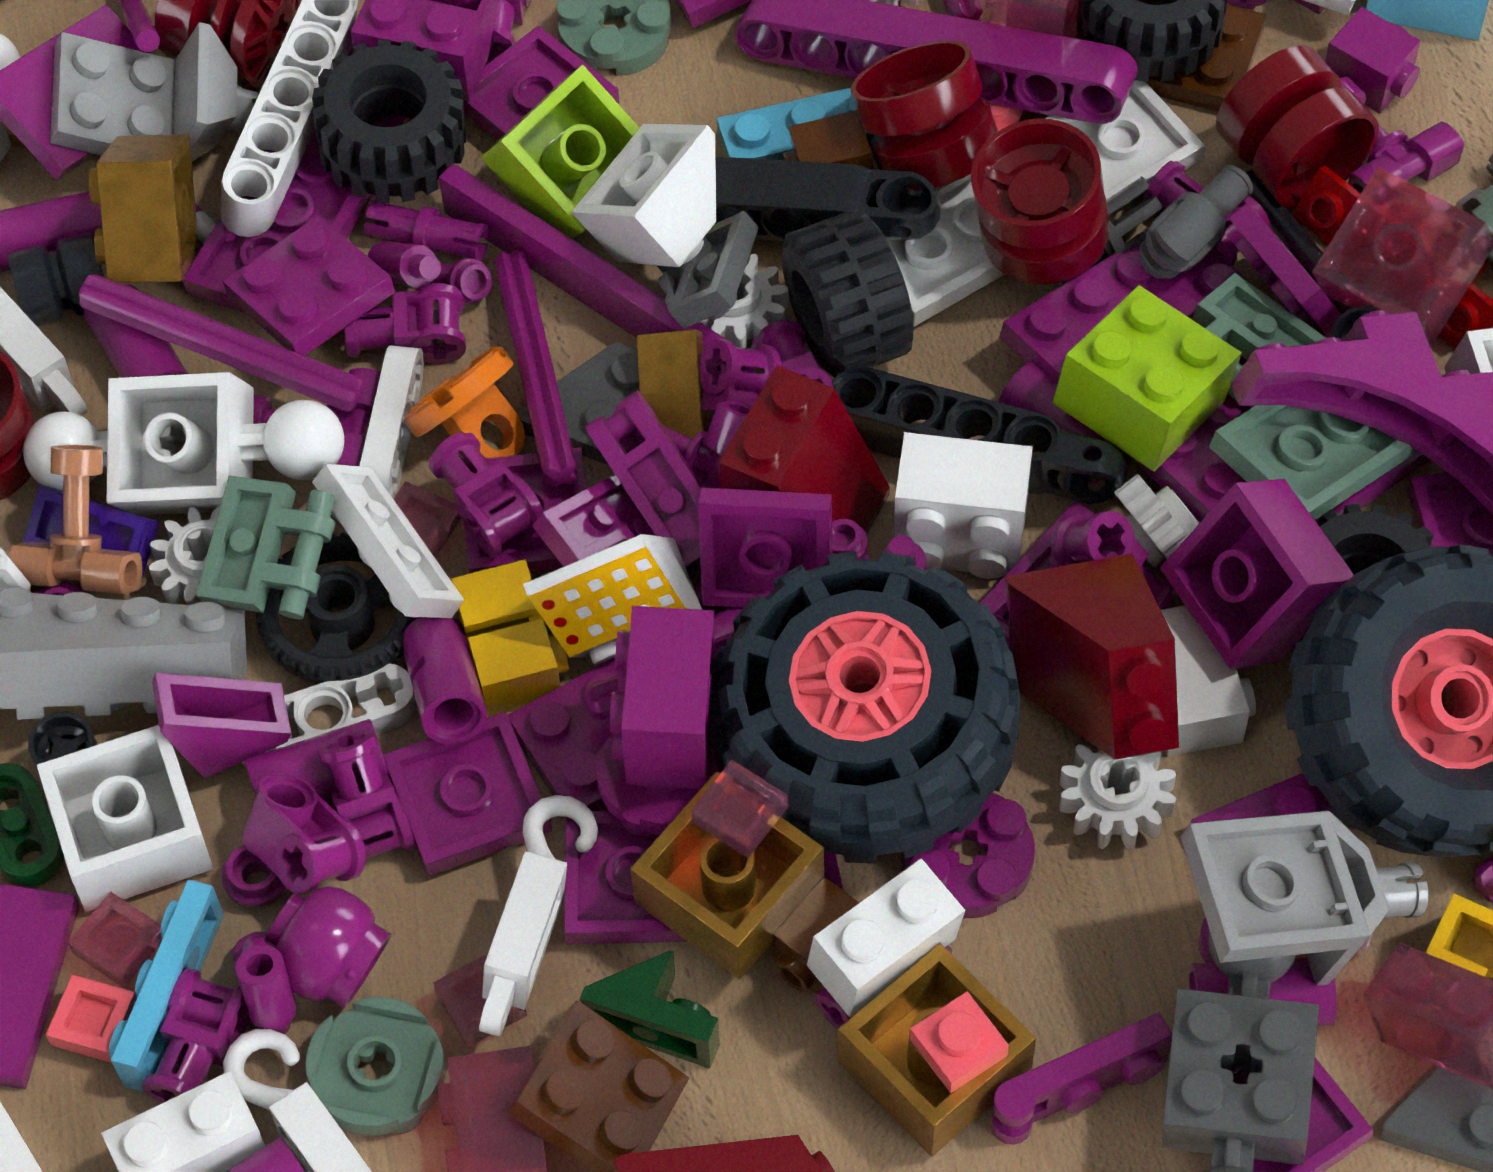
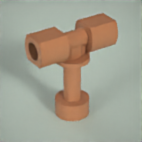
[9,445,142,594]

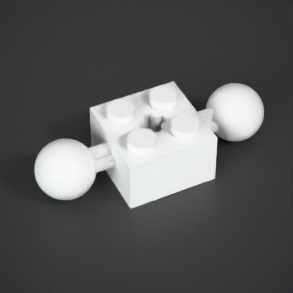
[23,372,345,515]

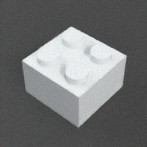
[894,432,1033,579]
[37,725,214,912]

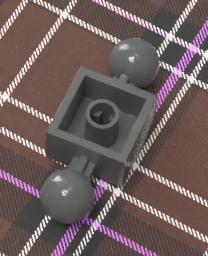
[1162,932,1319,1172]

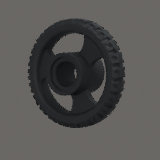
[255,533,419,683]

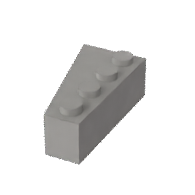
[0,587,247,720]

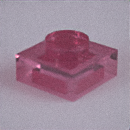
[394,481,462,559]
[691,760,788,858]
[67,892,162,988]
[433,954,527,1048]

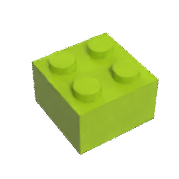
[480,64,640,239]
[1052,285,1242,472]

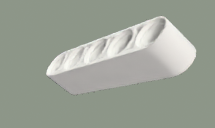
[220,0,358,237]

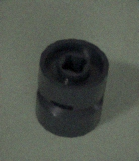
[8,232,104,326]

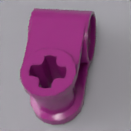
[242,773,366,894]

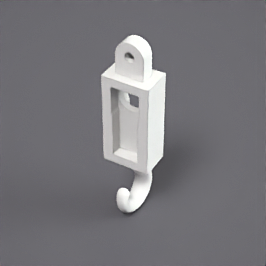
[0,287,88,416]
[479,795,598,1037]
[223,1029,372,1172]

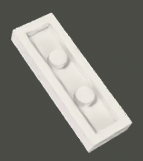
[312,463,464,618]

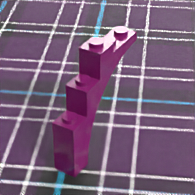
[1231,310,1493,515]

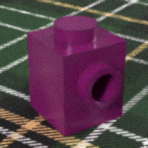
[1325,7,1421,114]

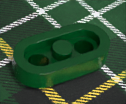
[0,763,64,887]

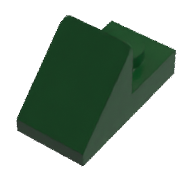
[579,951,720,1069]

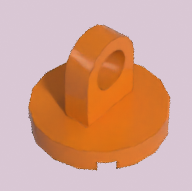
[403,345,525,459]

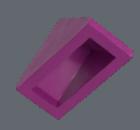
[152,673,291,778]

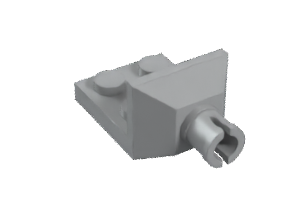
[50,22,260,162]
[1181,811,1428,986]

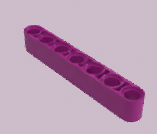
[735,0,1138,124]

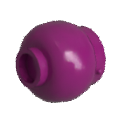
[265,887,392,1008]

